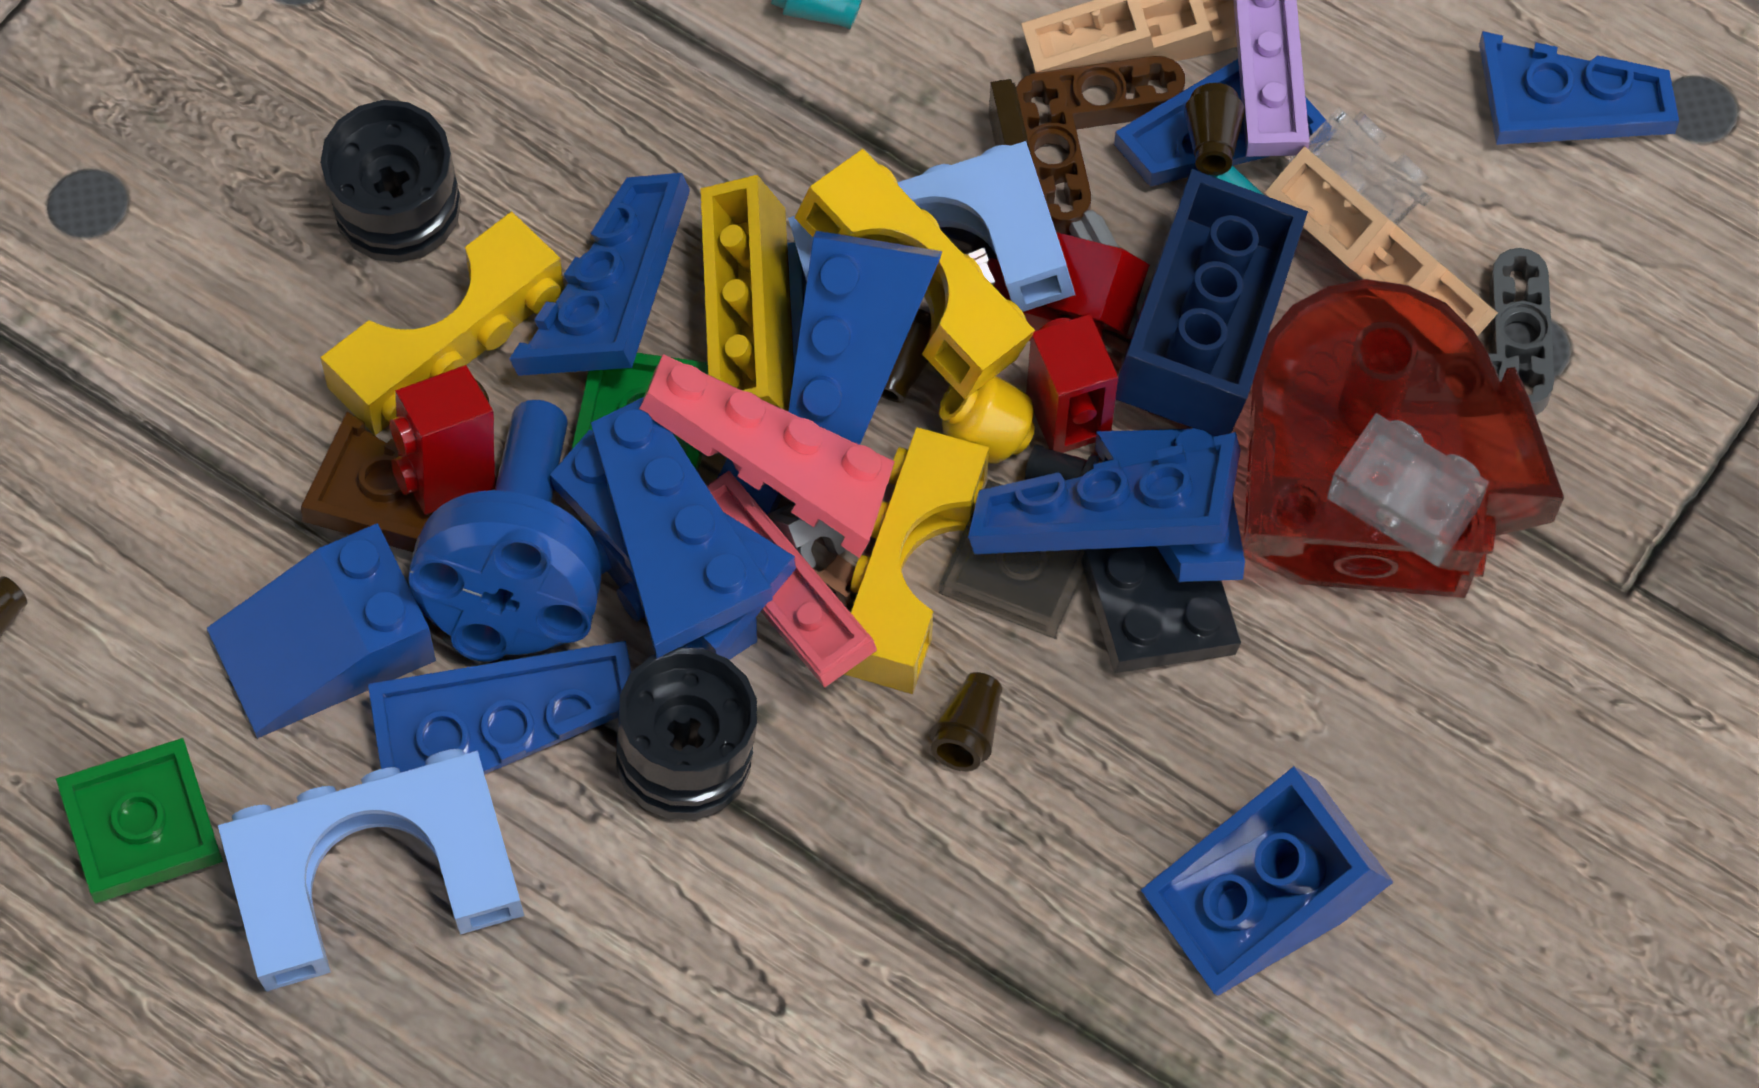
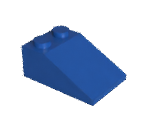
[207,523,436,739]
[1141,766,1393,996]

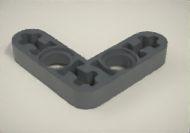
[1370,248,1554,418]

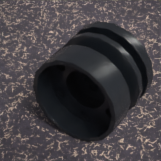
[320,100,461,263]
[616,648,757,820]

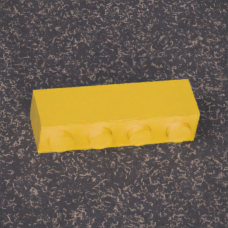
[700,175,794,412]

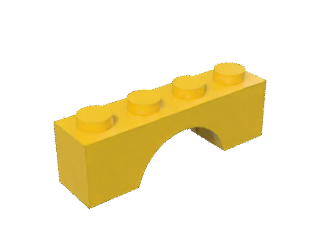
[794,148,1035,399]
[320,211,564,436]
[844,427,989,694]

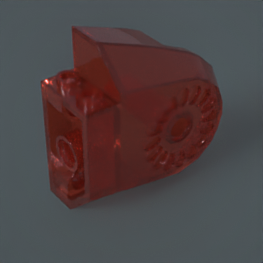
[1243,279,1564,598]

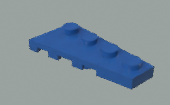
[509,173,690,376]

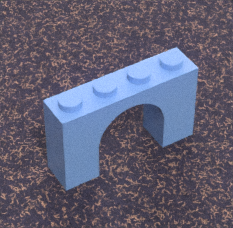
[788,141,1075,312]
[218,749,525,992]

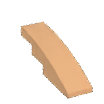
[1021,0,1237,73]
[1264,146,1498,353]

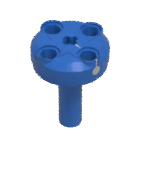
[409,400,601,662]

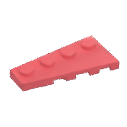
[639,354,895,558]

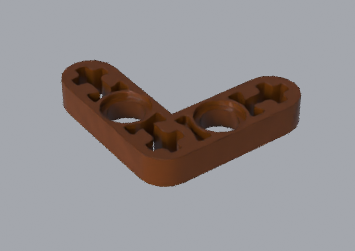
[1016,56,1185,235]

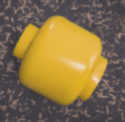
[939,375,1035,464]

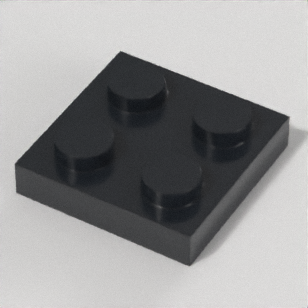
[1081,546,1241,673]

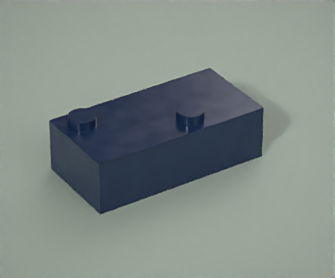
[1116,169,1308,436]

